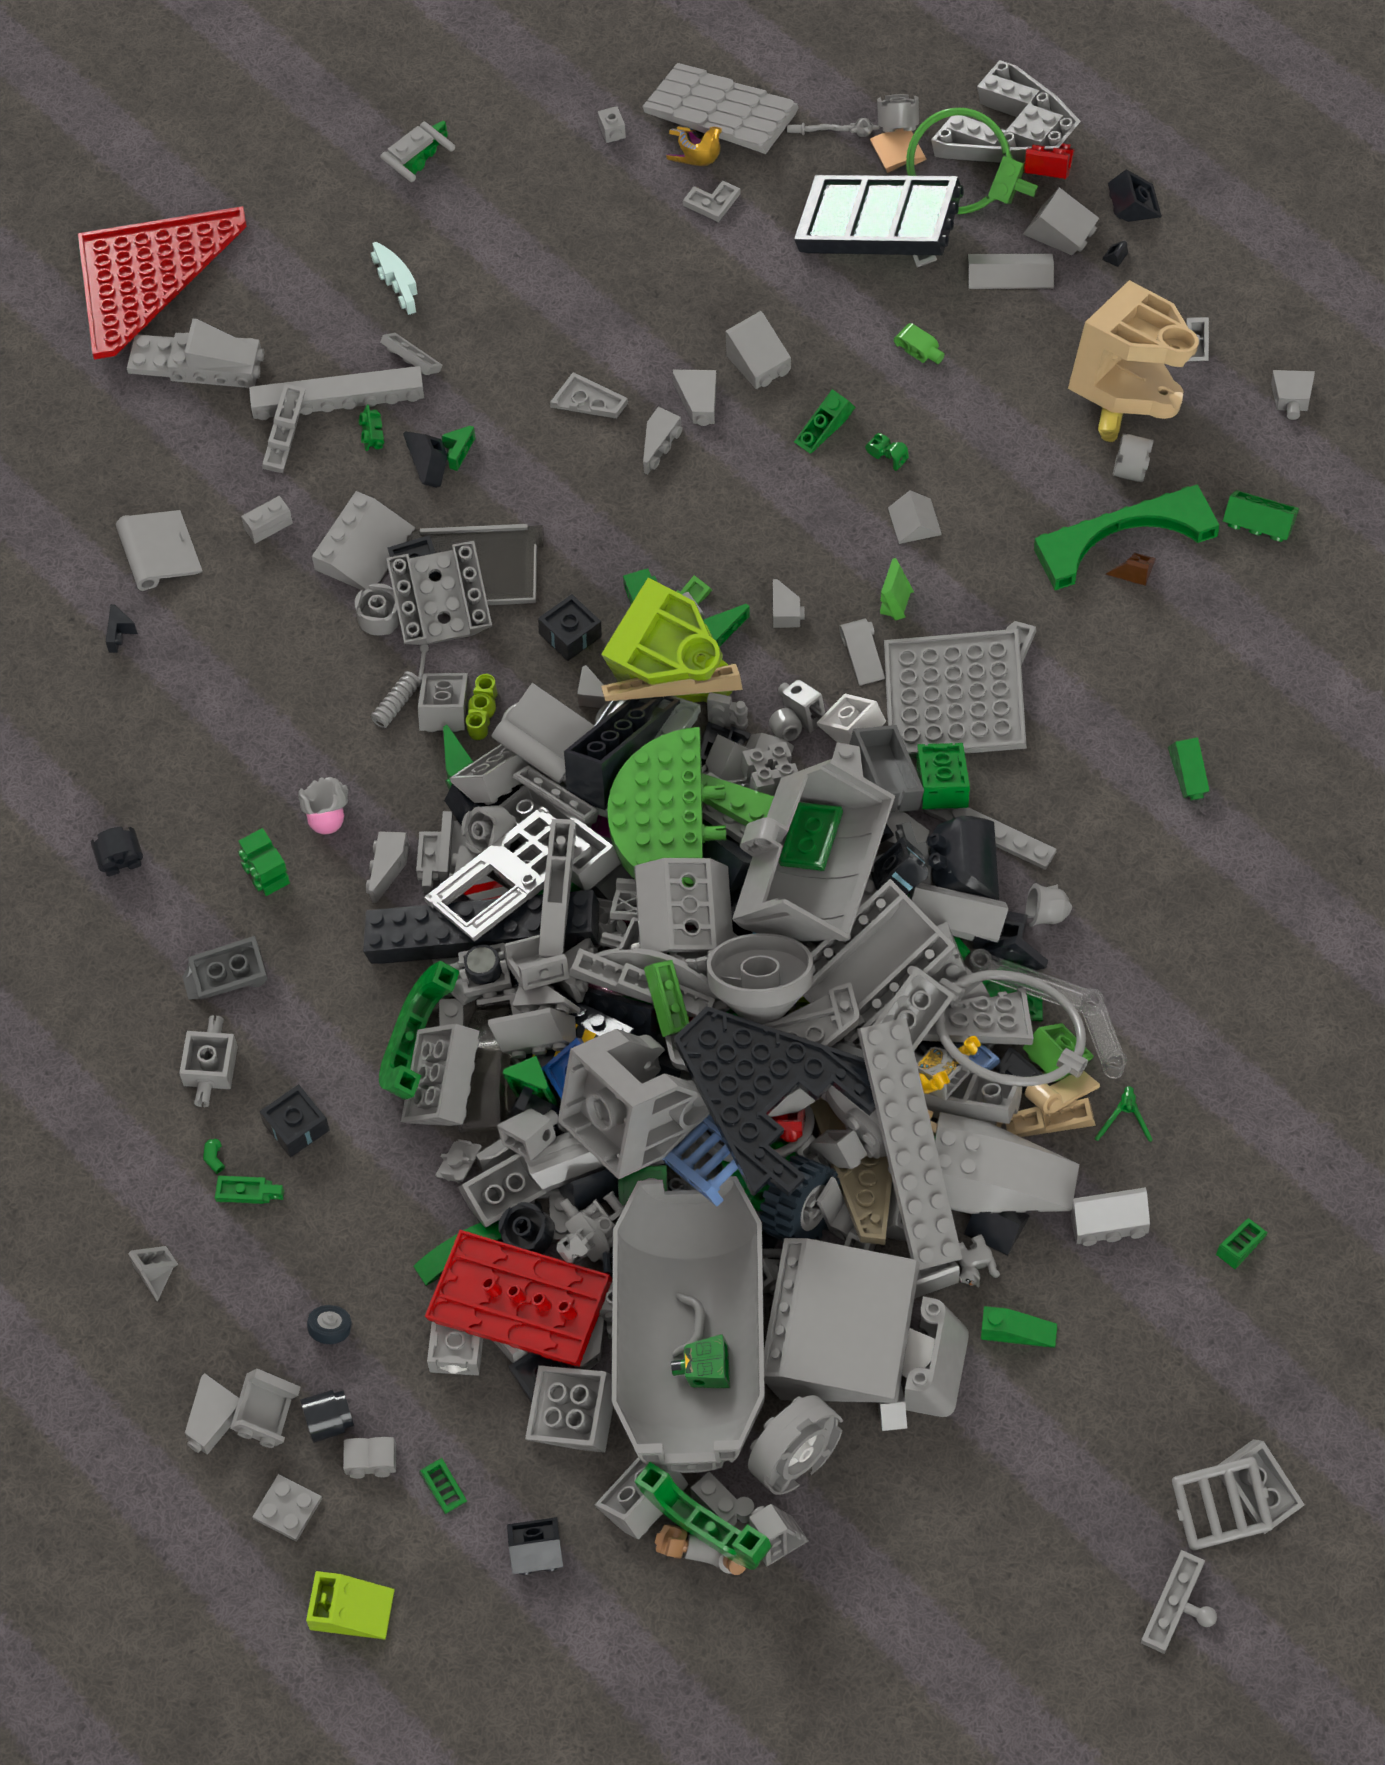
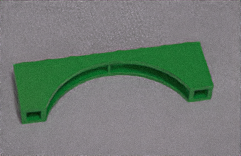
[1034,484,1219,590]

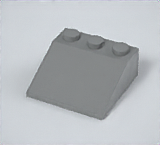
[525,1366,613,1452]

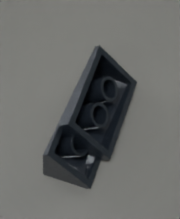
[703,825,753,893]

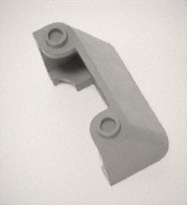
[904,1296,969,1417]

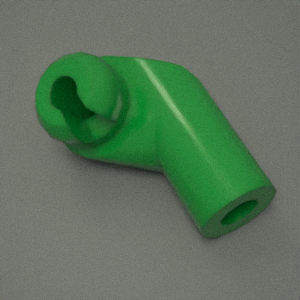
[203,1139,225,1174]

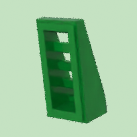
[1216,1218,1268,1270]
[419,1458,467,1514]

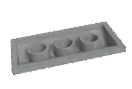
[968,254,1054,289]

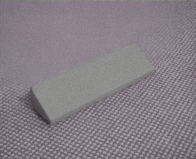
[513,765,599,824]

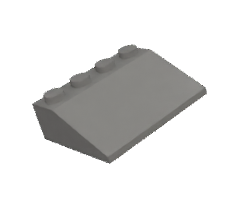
[312,491,415,591]
[401,1024,479,1126]

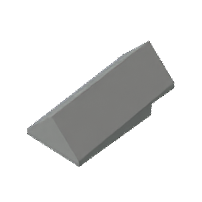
[909,883,1009,942]

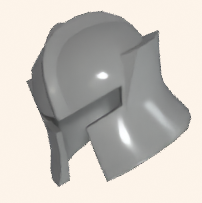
[1025,883,1072,928]

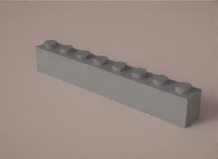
[249,366,424,420]

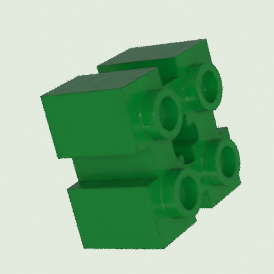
[238,828,290,896]

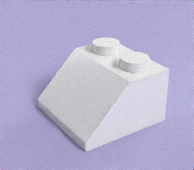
[817,694,886,744]

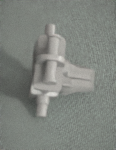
[557,1191,625,1264]

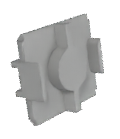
[436,1139,482,1184]

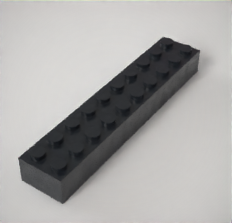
[363,890,600,964]

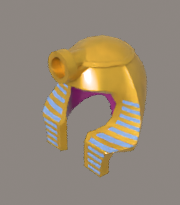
[666,125,722,166]

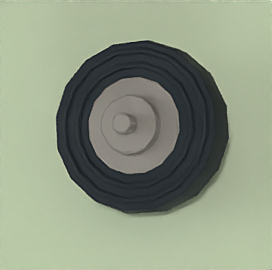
[307,1305,352,1344]

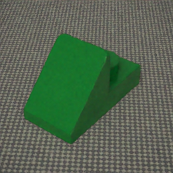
[442,426,476,471]

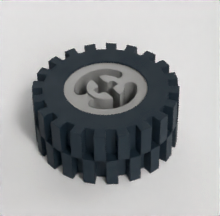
[760,1155,841,1241]

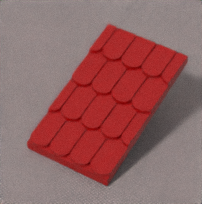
[425,1230,613,1367]

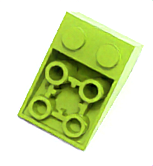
[306,1571,395,1640]

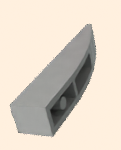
[539,818,576,958]

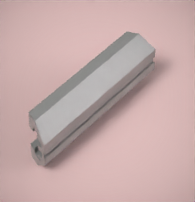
[524,1132,607,1191]

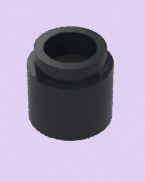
[300,1389,354,1443]

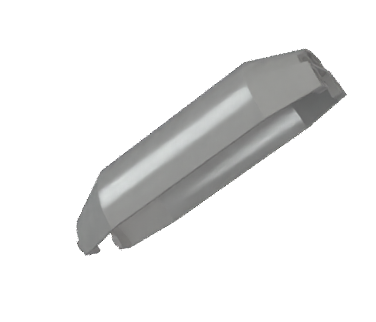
[612,1176,765,1473]

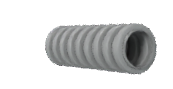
[371,671,421,728]

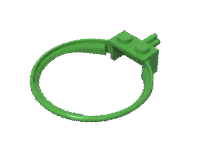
[906,108,1038,214]

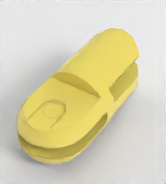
[1098,407,1123,442]

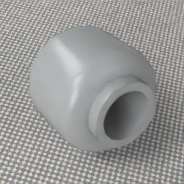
[769,708,802,741]

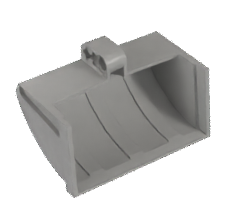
[732,759,895,942]

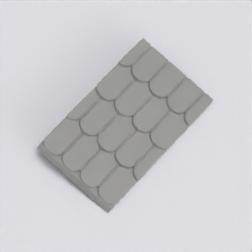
[643,63,798,154]

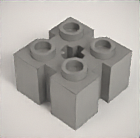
[740,742,798,796]

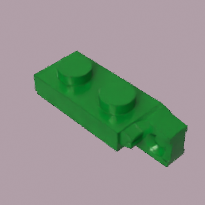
[215,1176,284,1204]

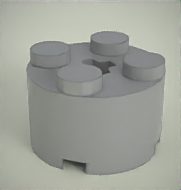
[877,94,919,132]
[1113,433,1153,482]
[355,584,400,636]
[461,806,516,854]

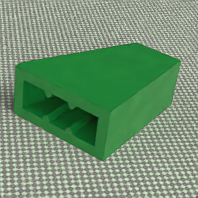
[1167,737,1210,801]

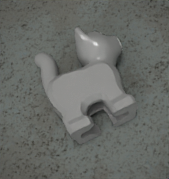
[959,1235,1000,1287]

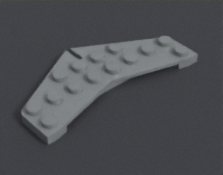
[665,982,860,1071]

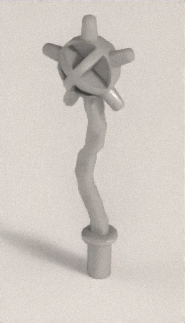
[787,118,880,137]

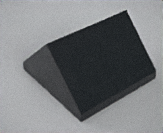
[558,1169,619,1211]
[964,1211,1030,1256]

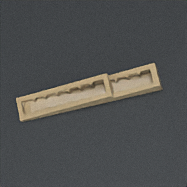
[601,664,743,701]

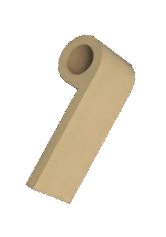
[1025,1071,1100,1114]

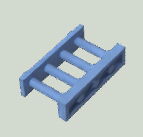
[662,1115,738,1207]

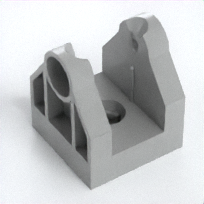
[558,1029,710,1179]

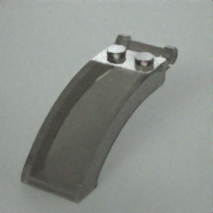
[457,998,513,1133]

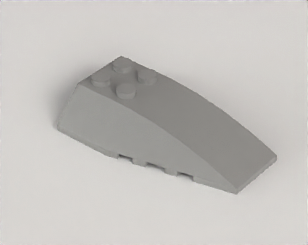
[935,1112,1079,1214]

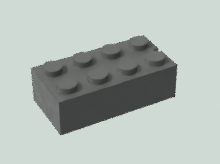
[849,725,924,813]

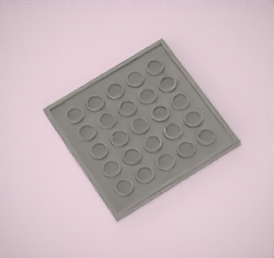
[884,629,1027,758]

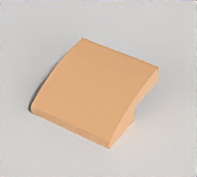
[870,128,926,173]

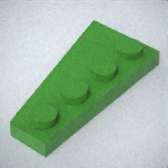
[702,773,774,826]

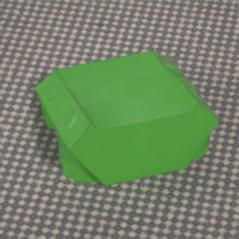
[880,558,914,621]

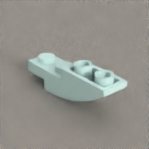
[371,242,417,315]

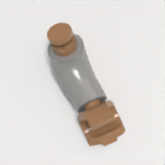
[655,1524,746,1575]

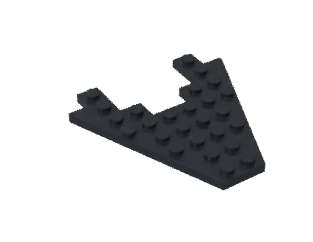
[673,1006,876,1197]

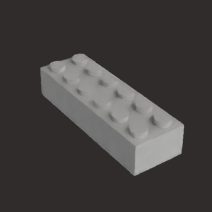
[499,785,621,891]

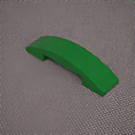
[413,1220,503,1286]

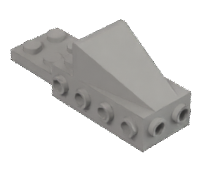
[127,319,264,388]

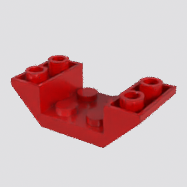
[1024,143,1075,179]

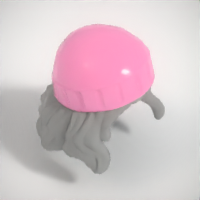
[298,777,348,834]

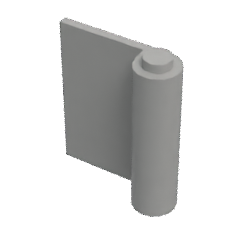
[116,510,202,591]
[492,683,594,784]

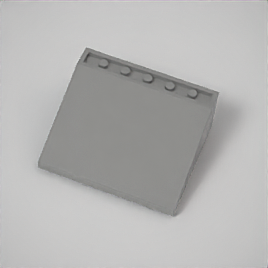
[764,1238,920,1403]

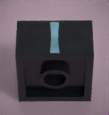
[538,594,602,661]
[871,837,929,895]
[259,1084,330,1158]

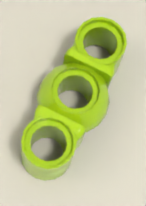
[466,674,497,740]

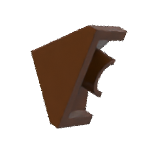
[1106,552,1156,586]

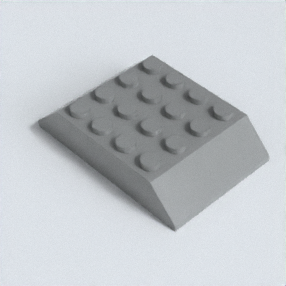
[803,879,956,1043]

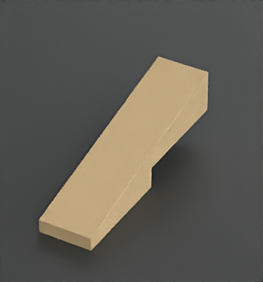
[996,1098,1096,1137]

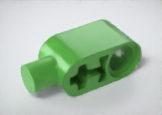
[894,323,945,364]

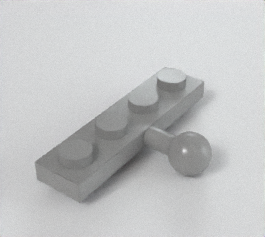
[1141,1550,1217,1654]

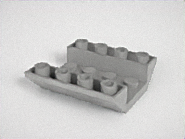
[386,541,492,645]
[634,858,733,954]

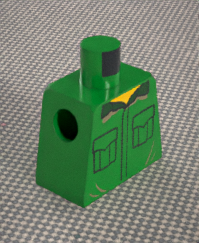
[671,1334,730,1388]

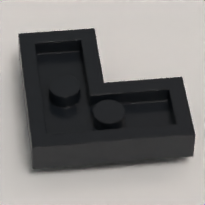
[981,935,1048,972]

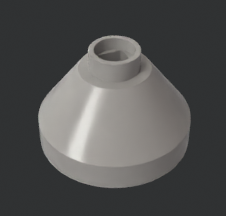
[707,933,813,1024]

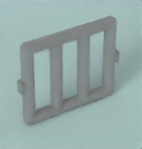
[1172,1457,1274,1550]

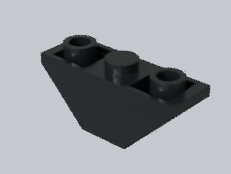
[403,431,448,488]

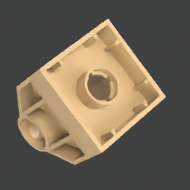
[1068,280,1199,419]

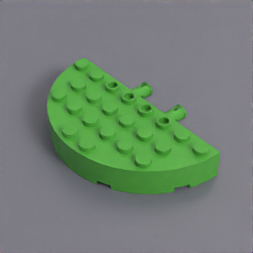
[607,727,726,888]

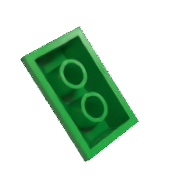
[1223,490,1300,542]

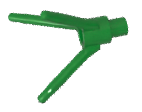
[1095,1086,1153,1142]

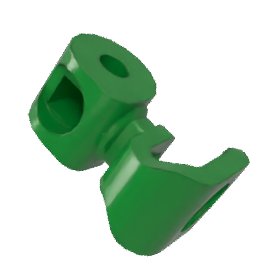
[865,433,909,471]

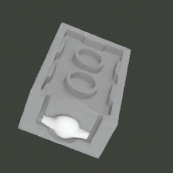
[427,1322,483,1375]

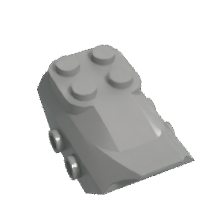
[821,1086,887,1159]

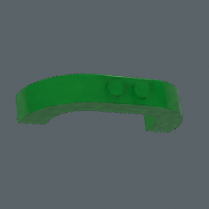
[379,961,459,1100]
[634,1462,772,1570]

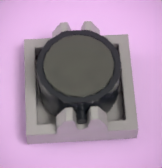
[458,943,512,998]

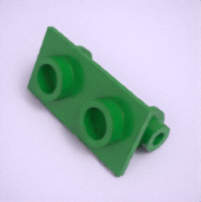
[359,404,384,451]

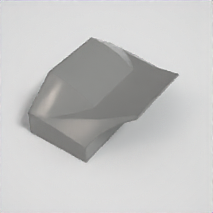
[476,1139,517,1171]

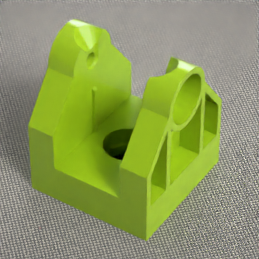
[601,578,732,703]

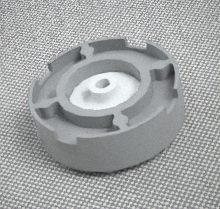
[748,1395,843,1495]

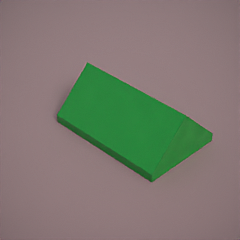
[503,1056,560,1107]

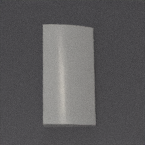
[859,966,956,1051]

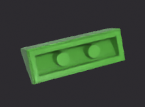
[644,960,689,1037]

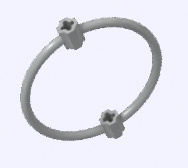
[935,970,1088,1087]

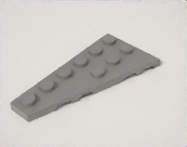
[922,987,1034,1045]

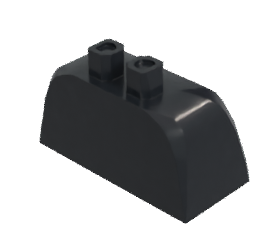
[927,816,999,900]

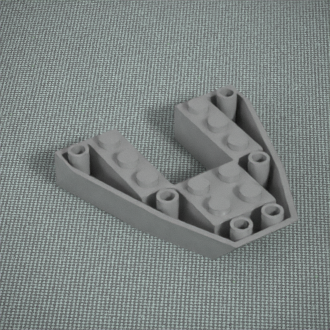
[931,60,1081,162]

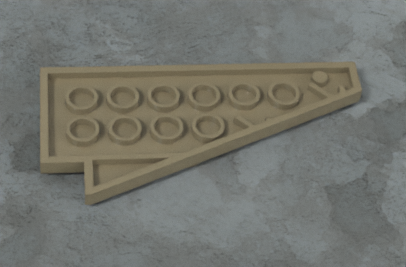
[810,1097,892,1245]

